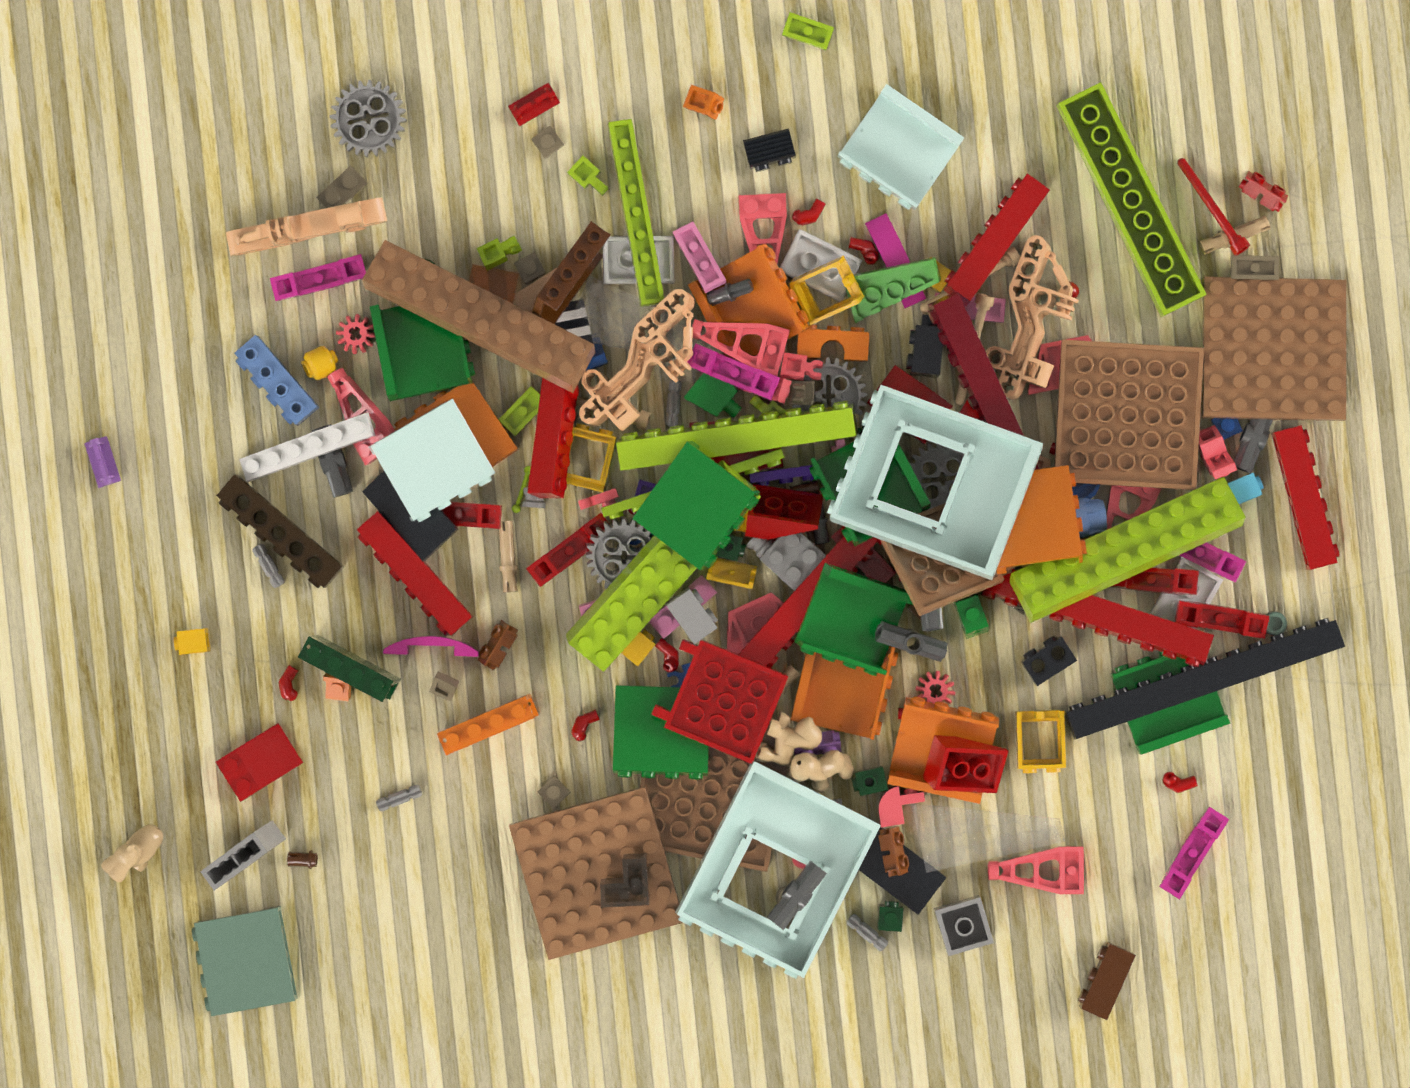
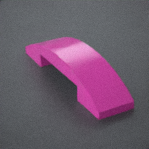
[865,213,926,309]
[270,254,366,301]
[687,343,780,400]
[1179,542,1246,583]
[383,636,480,657]
[1159,807,1229,900]

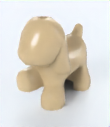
[756,712,822,768]
[788,750,855,793]
[101,824,163,882]

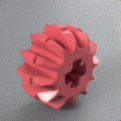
[336,314,376,355]
[915,671,956,704]

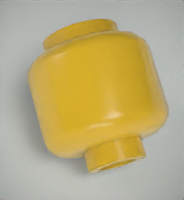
[301,346,338,380]

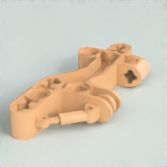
[226,198,387,256]
[985,235,1079,400]
[579,289,695,431]

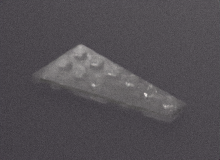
[571,276,714,353]
[911,803,1065,873]

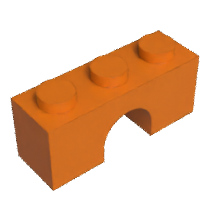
[797,324,869,362]

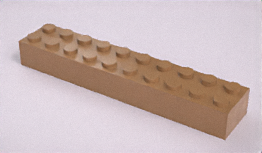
[362,240,595,393]

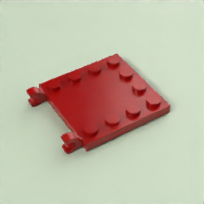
[651,639,789,764]

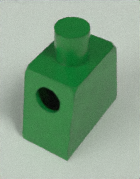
[684,373,742,419]
[953,593,989,639]

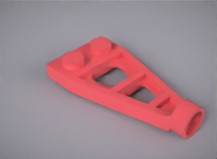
[739,193,787,264]
[692,319,790,376]
[327,368,395,465]
[1106,485,1161,530]
[988,846,1084,894]

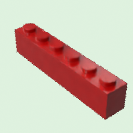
[944,173,1050,307]
[527,378,579,498]
[1271,425,1340,570]
[357,511,474,636]

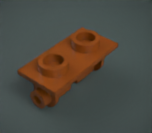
[478,620,518,670]
[878,826,909,877]

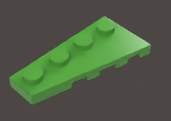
[845,257,941,323]

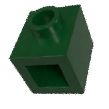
[715,535,746,561]
[851,766,888,796]
[877,901,904,932]

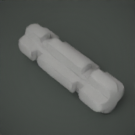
[665,380,682,426]
[252,544,285,588]
[376,785,422,811]
[847,914,888,951]

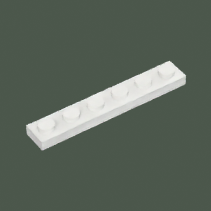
[239,413,376,482]

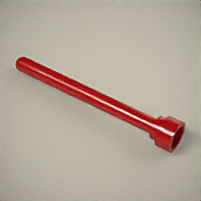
[1177,158,1250,256]

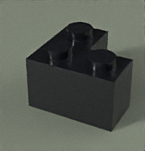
[906,325,943,378]

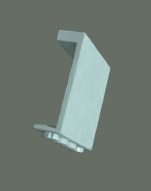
[838,84,964,210]
[369,399,495,522]

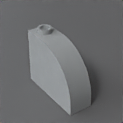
[200,820,286,891]

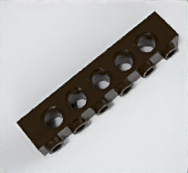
[216,474,345,588]

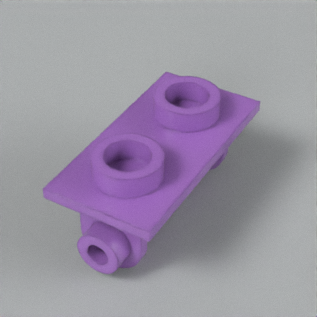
[84,436,121,488]
[794,730,841,756]

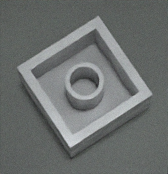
[760,533,826,591]
[665,587,718,645]
[934,895,994,956]

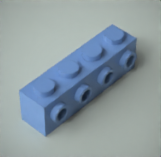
[234,335,320,426]

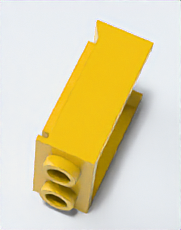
[789,255,864,325]
[566,423,617,492]
[1015,710,1066,773]

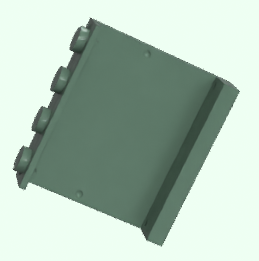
[192,906,298,1016]

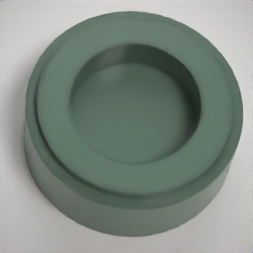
[1266,612,1287,635]

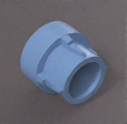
[1075,498,1107,538]

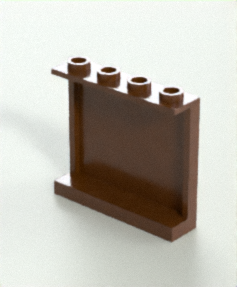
[532,221,611,324]

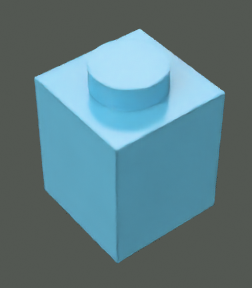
[1228,473,1264,504]

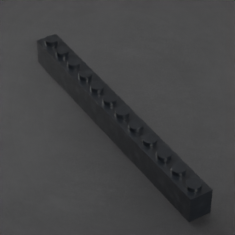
[1065,618,1345,740]

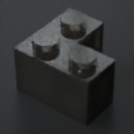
[600,853,650,908]

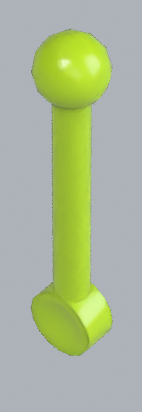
[512,466,531,513]

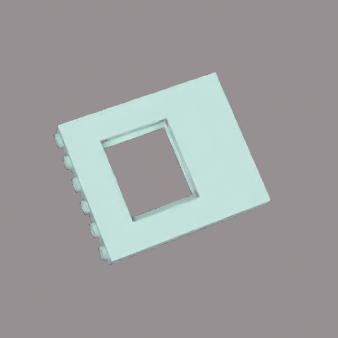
[827,385,1043,580]
[675,761,881,979]

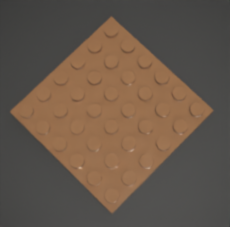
[1202,277,1346,421]
[1054,340,1204,490]
[639,727,788,872]
[509,786,683,960]

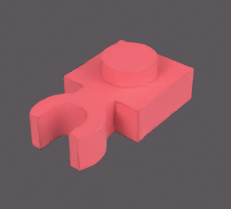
[780,352,823,381]
[578,488,619,510]

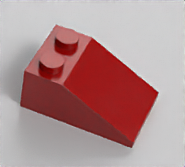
[867,365,953,445]
[745,484,823,540]
[215,723,303,802]
[923,735,1008,793]

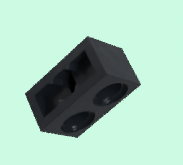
[1021,635,1077,686]

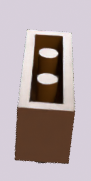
[1078,942,1136,1020]

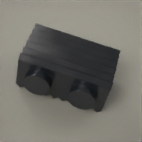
[743,128,796,172]

